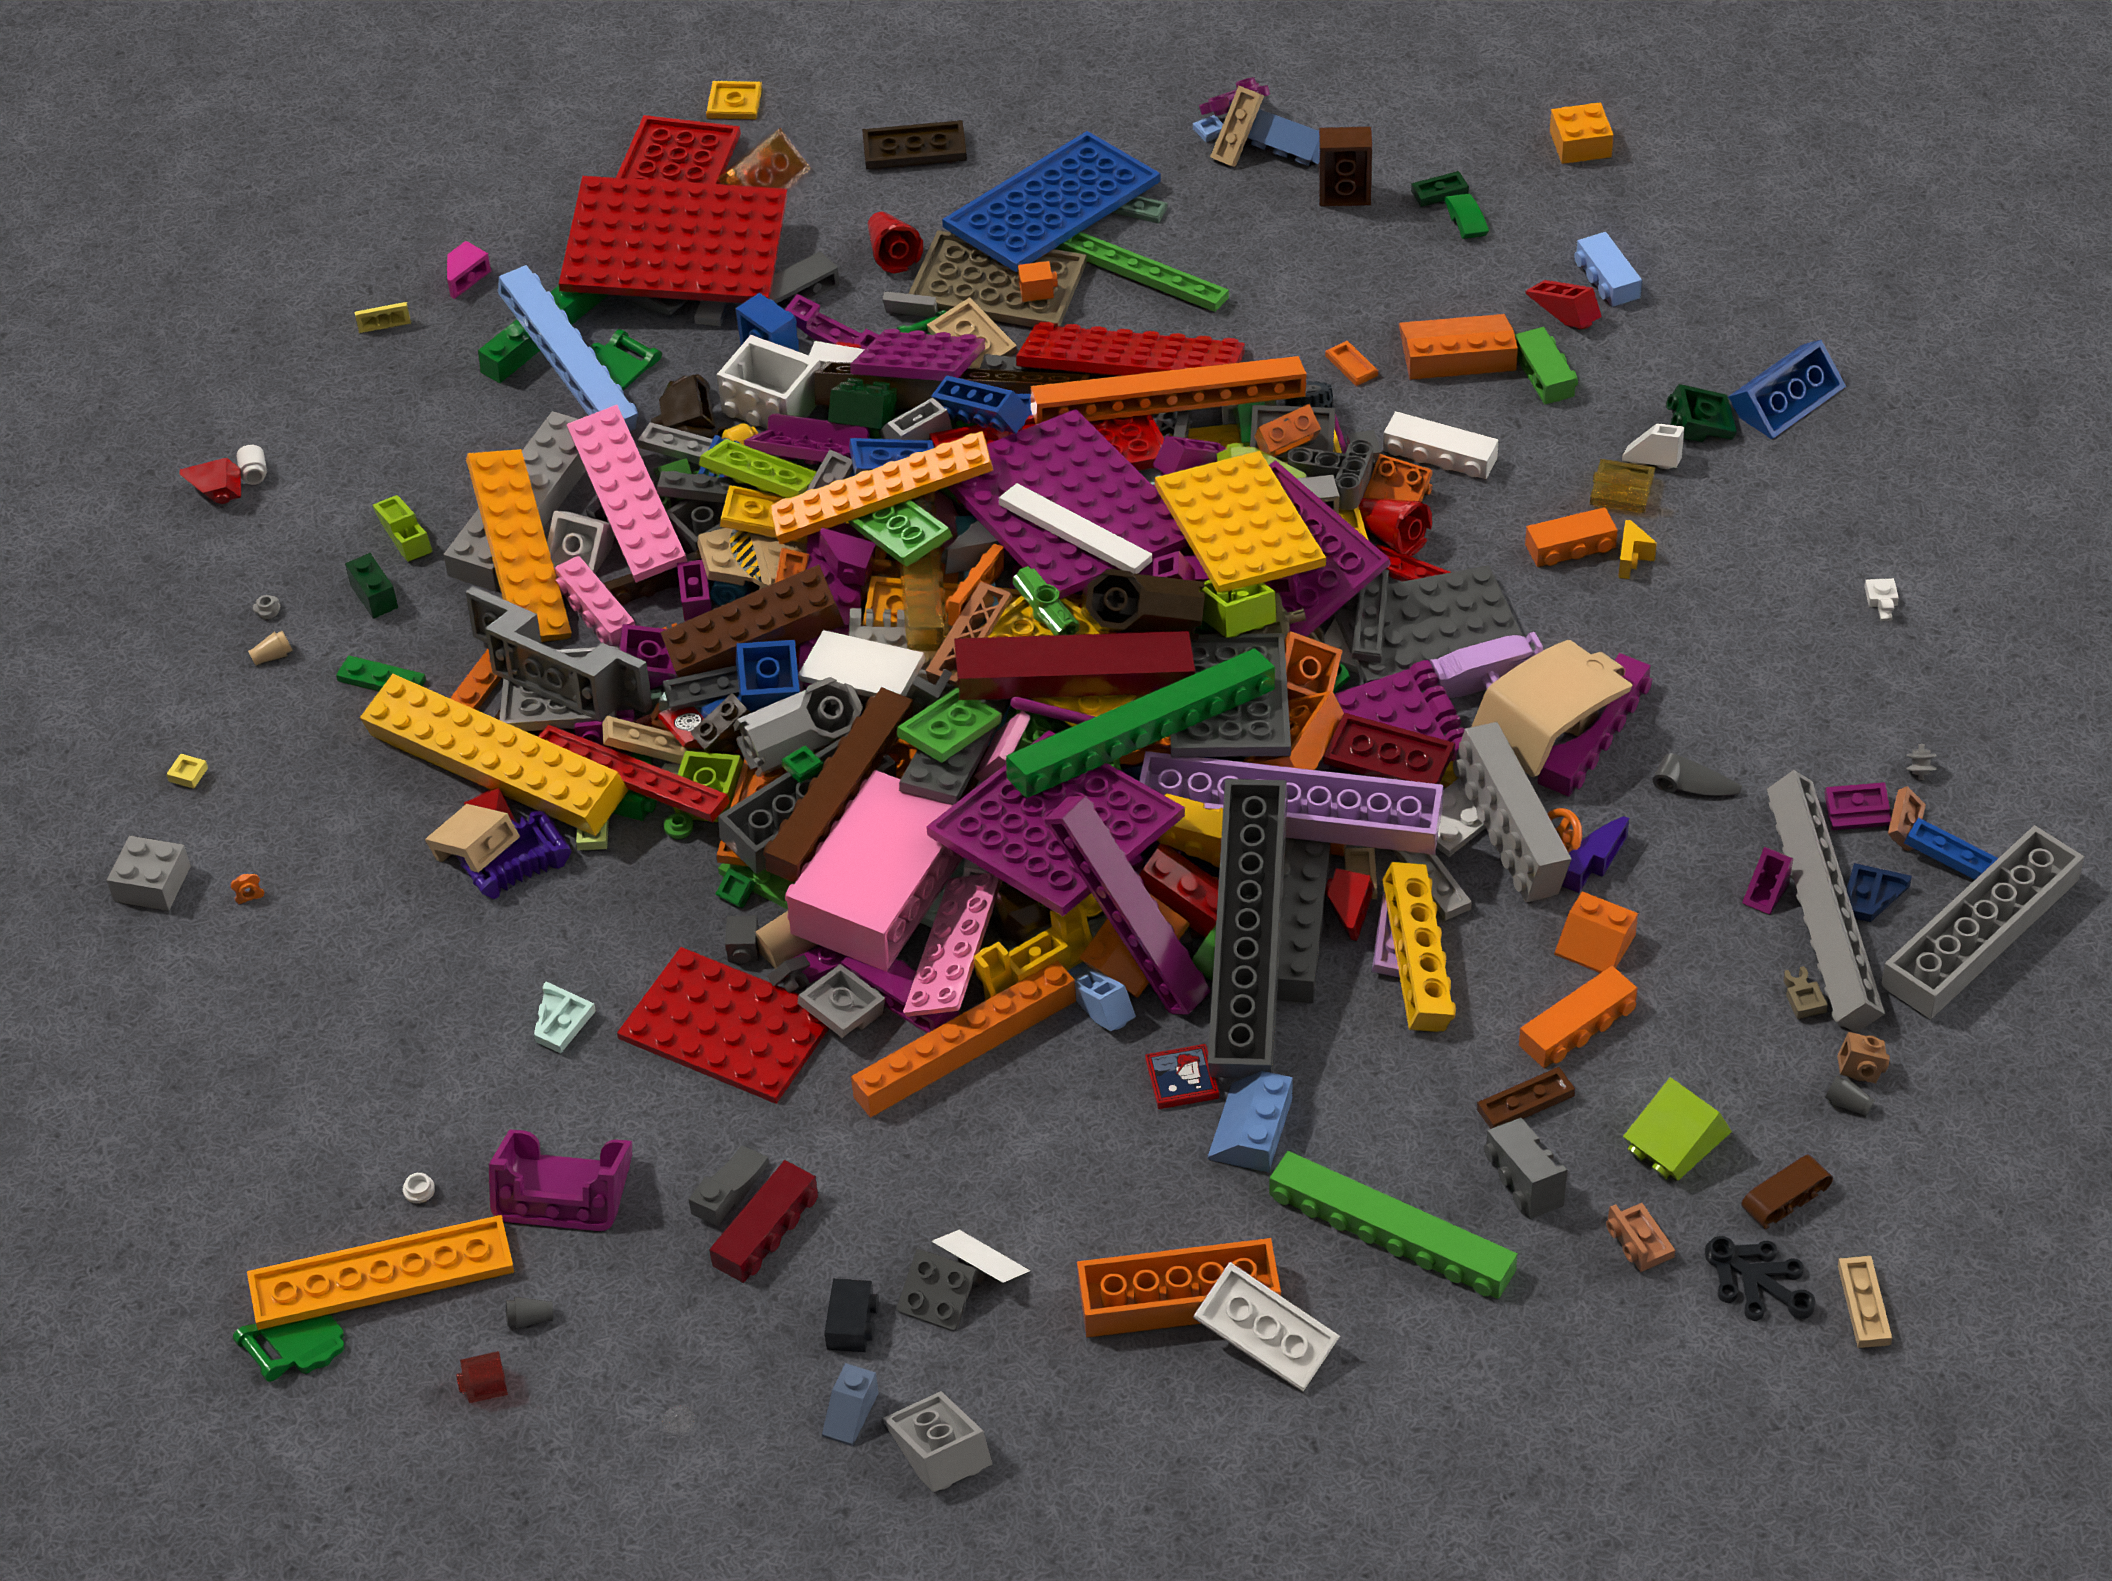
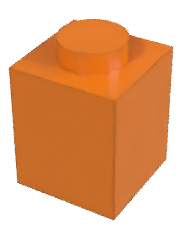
[1018,261,1058,302]

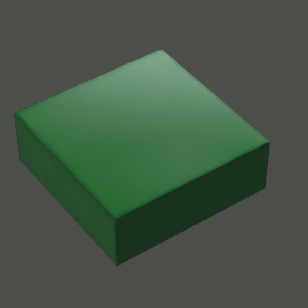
[782,745,824,784]
[715,868,757,908]

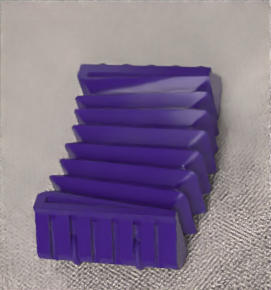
[456,811,572,899]

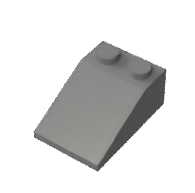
[883,1391,993,1493]

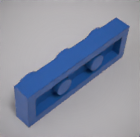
[1904,817,1998,880]

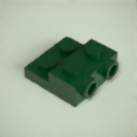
[1666,384,1737,442]

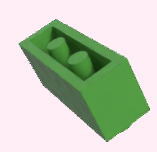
[1515,327,1578,405]

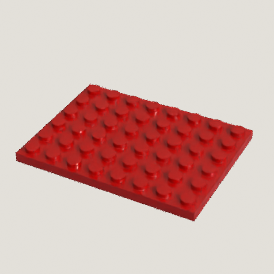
[559,176,788,303]

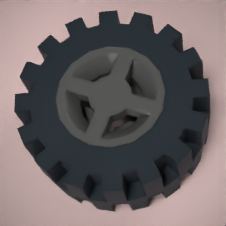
[1284,381,1334,408]

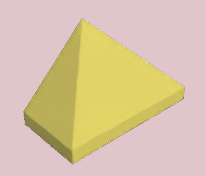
[355,302,411,333]

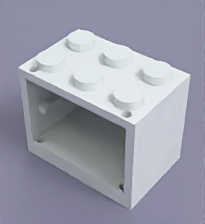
[717,335,820,429]

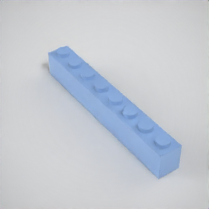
[498,265,638,432]

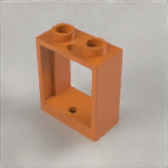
[1254,404,1321,457]

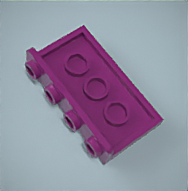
[744,414,870,464]

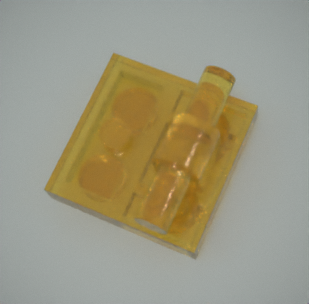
[1590,459,1655,514]

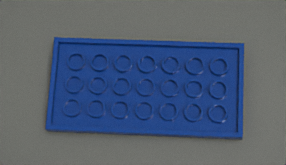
[942,131,1161,272]

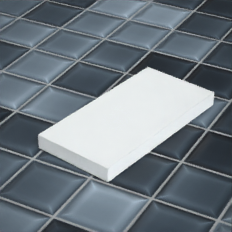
[798,630,926,697]
[1193,1262,1340,1392]

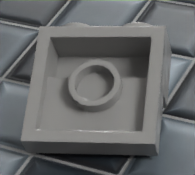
[797,964,885,1038]

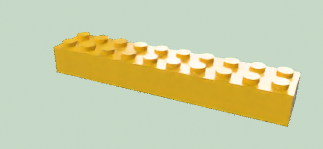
[360,674,628,836]

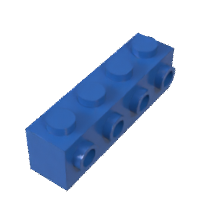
[931,375,1032,433]

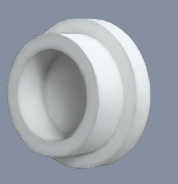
[403,1173,435,1203]

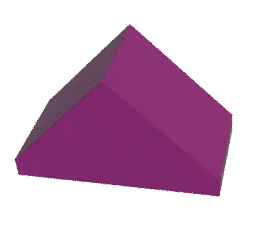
[1742,847,1793,915]

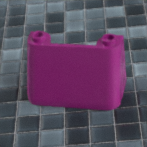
[489,1129,632,1231]

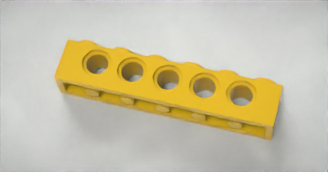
[1382,862,1456,1032]

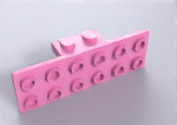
[903,873,1003,1017]

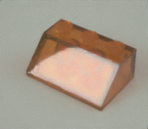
[718,128,811,189]

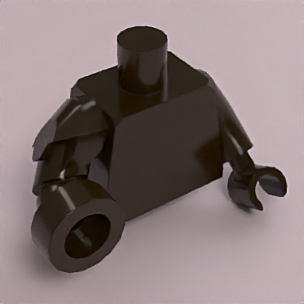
[651,374,728,439]

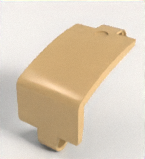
[1471,640,1633,777]

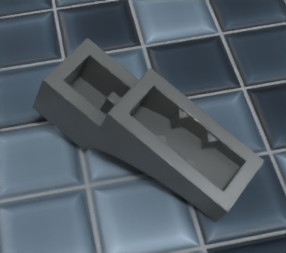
[688,1145,769,1226]

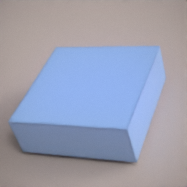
[1193,115,1223,142]

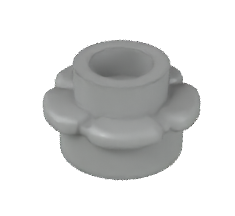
[253,595,281,619]

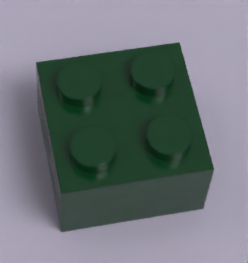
[828,378,897,429]

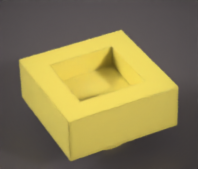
[167,754,208,789]

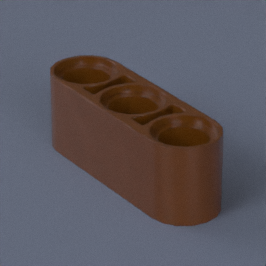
[1741,1155,1833,1229]

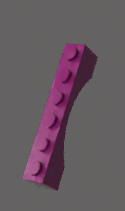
[1538,653,1652,797]

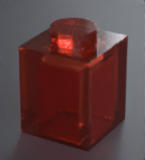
[456,1351,508,1403]

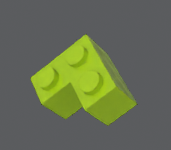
[1199,580,1276,638]

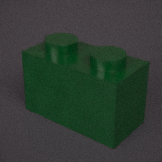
[345,553,398,619]

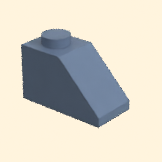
[822,1363,879,1446]

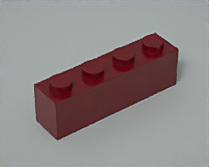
[709,1160,819,1283]

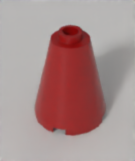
[868,212,923,274]
[1358,498,1432,556]

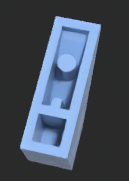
[1068,962,1136,1031]

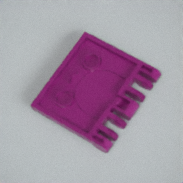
[1334,660,1465,776]

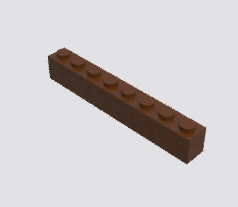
[763,687,913,883]

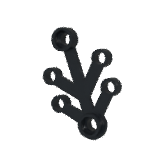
[1704,1236,1815,1321]

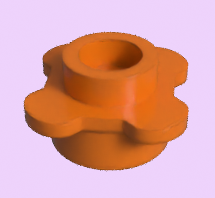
[230,874,264,904]

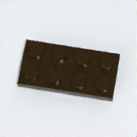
[862,120,967,170]

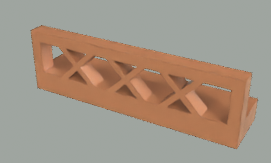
[926,582,1012,687]

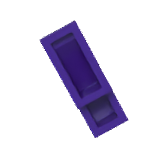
[1562,816,1629,893]

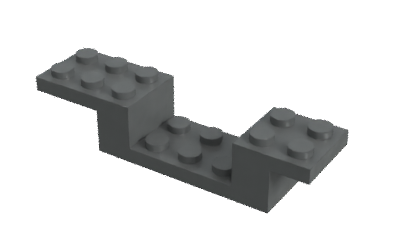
[466,586,652,722]

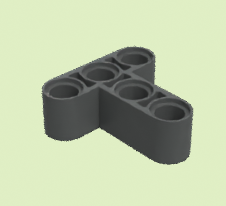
[1288,439,1373,510]

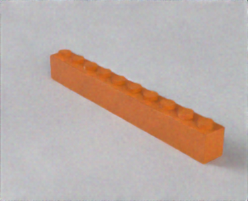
[1031,356,1306,425]

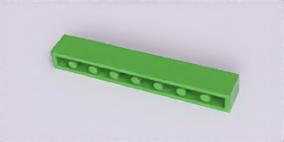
[1269,1151,1518,1299]

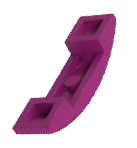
[785,294,879,349]

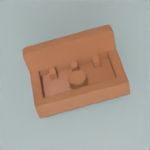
[1606,1203,1675,1272]

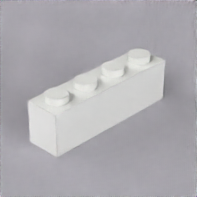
[1383,411,1498,479]

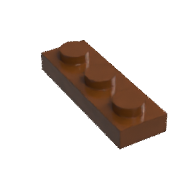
[1477,1067,1575,1129]

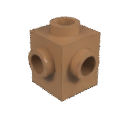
[1837,1032,1890,1084]

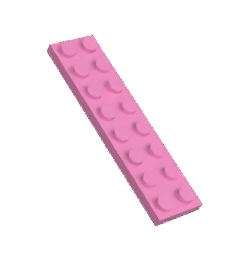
[566,405,688,582]

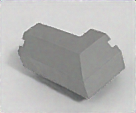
[733,677,863,777]

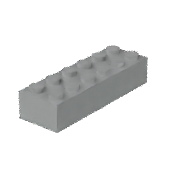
[1453,722,1571,903]

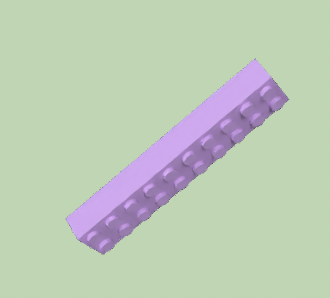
[1139,751,1443,855]

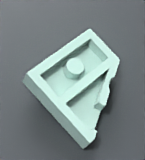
[534,982,596,1054]

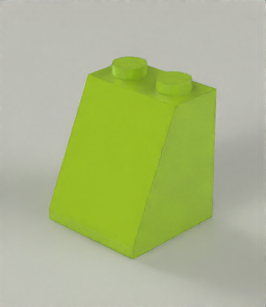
[1623,1077,1732,1181]

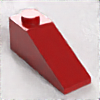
[1525,280,1602,329]

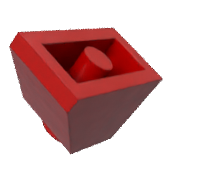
[179,458,241,504]
[1325,868,1375,941]

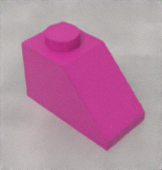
[447,241,491,299]

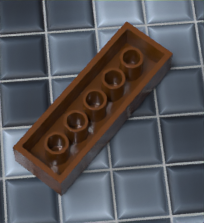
[661,564,845,678]

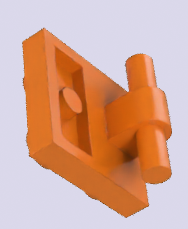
[1363,454,1433,502]

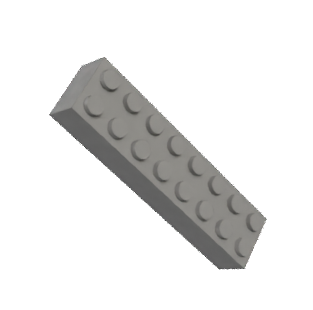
[443,411,586,591]
[1881,825,2084,1020]

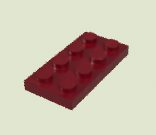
[1323,712,1455,784]

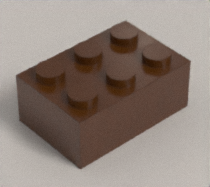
[1319,127,1372,206]

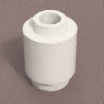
[237,445,267,485]

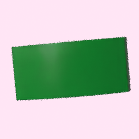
[1445,194,1489,239]

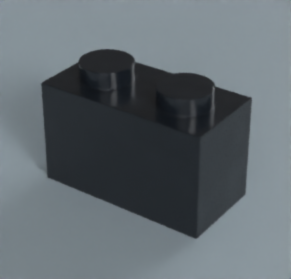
[824,1278,879,1352]

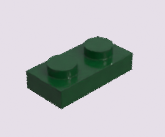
[1411,171,1469,207]

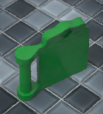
[590,329,662,391]
[233,1314,344,1382]

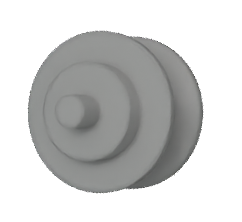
[1906,744,1937,780]

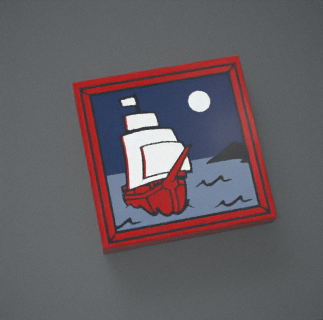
[1145,1044,1219,1109]

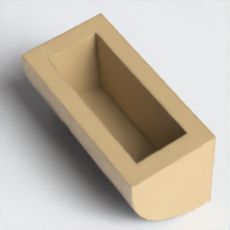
[756,911,817,969]

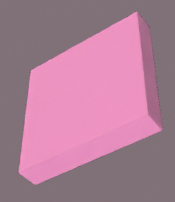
[974,711,1030,782]

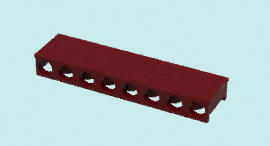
[954,631,1195,700]

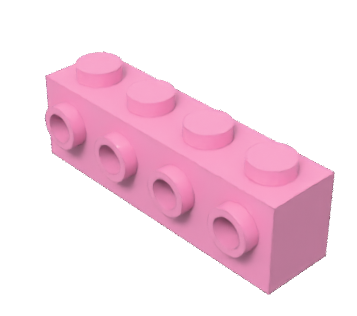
[555,556,635,646]

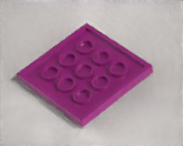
[850,329,985,381]

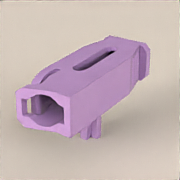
[1430,632,1543,698]

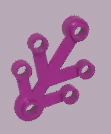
[1199,77,1270,116]

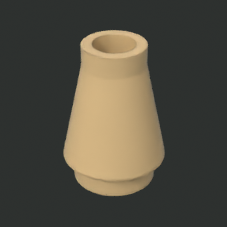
[248,631,293,666]

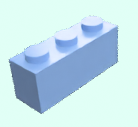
[1574,232,1642,307]

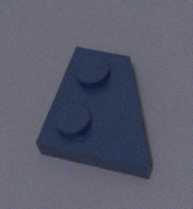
[1847,863,1912,922]

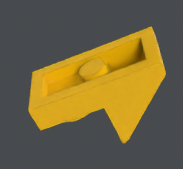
[1618,520,1657,579]

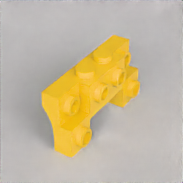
[973,903,1093,1001]

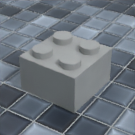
[107,836,191,911]

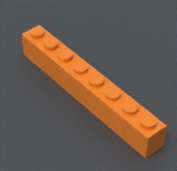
[851,960,1076,1118]

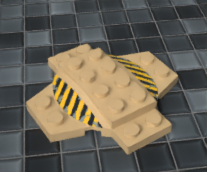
[697,528,873,590]

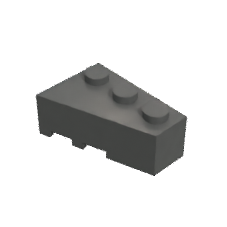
[1484,1118,1567,1219]

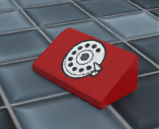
[658,707,704,749]

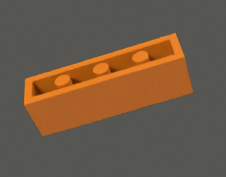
[1519,966,1638,1068]

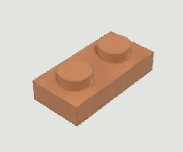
[1888,786,1926,851]

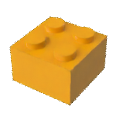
[1550,102,1613,164]

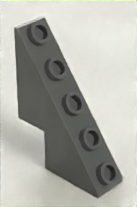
[941,520,1014,574]

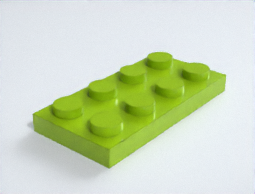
[699,439,816,499]

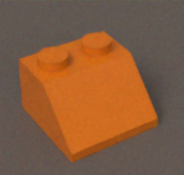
[1284,631,1343,700]
[1554,891,1638,973]

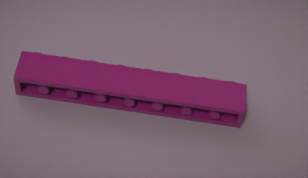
[1044,796,1211,1014]

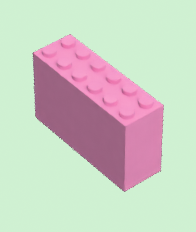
[785,770,963,972]

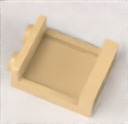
[425,804,520,873]

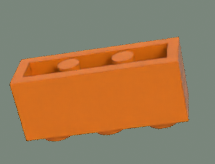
[1525,507,1618,567]

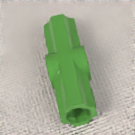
[1013,566,1080,635]

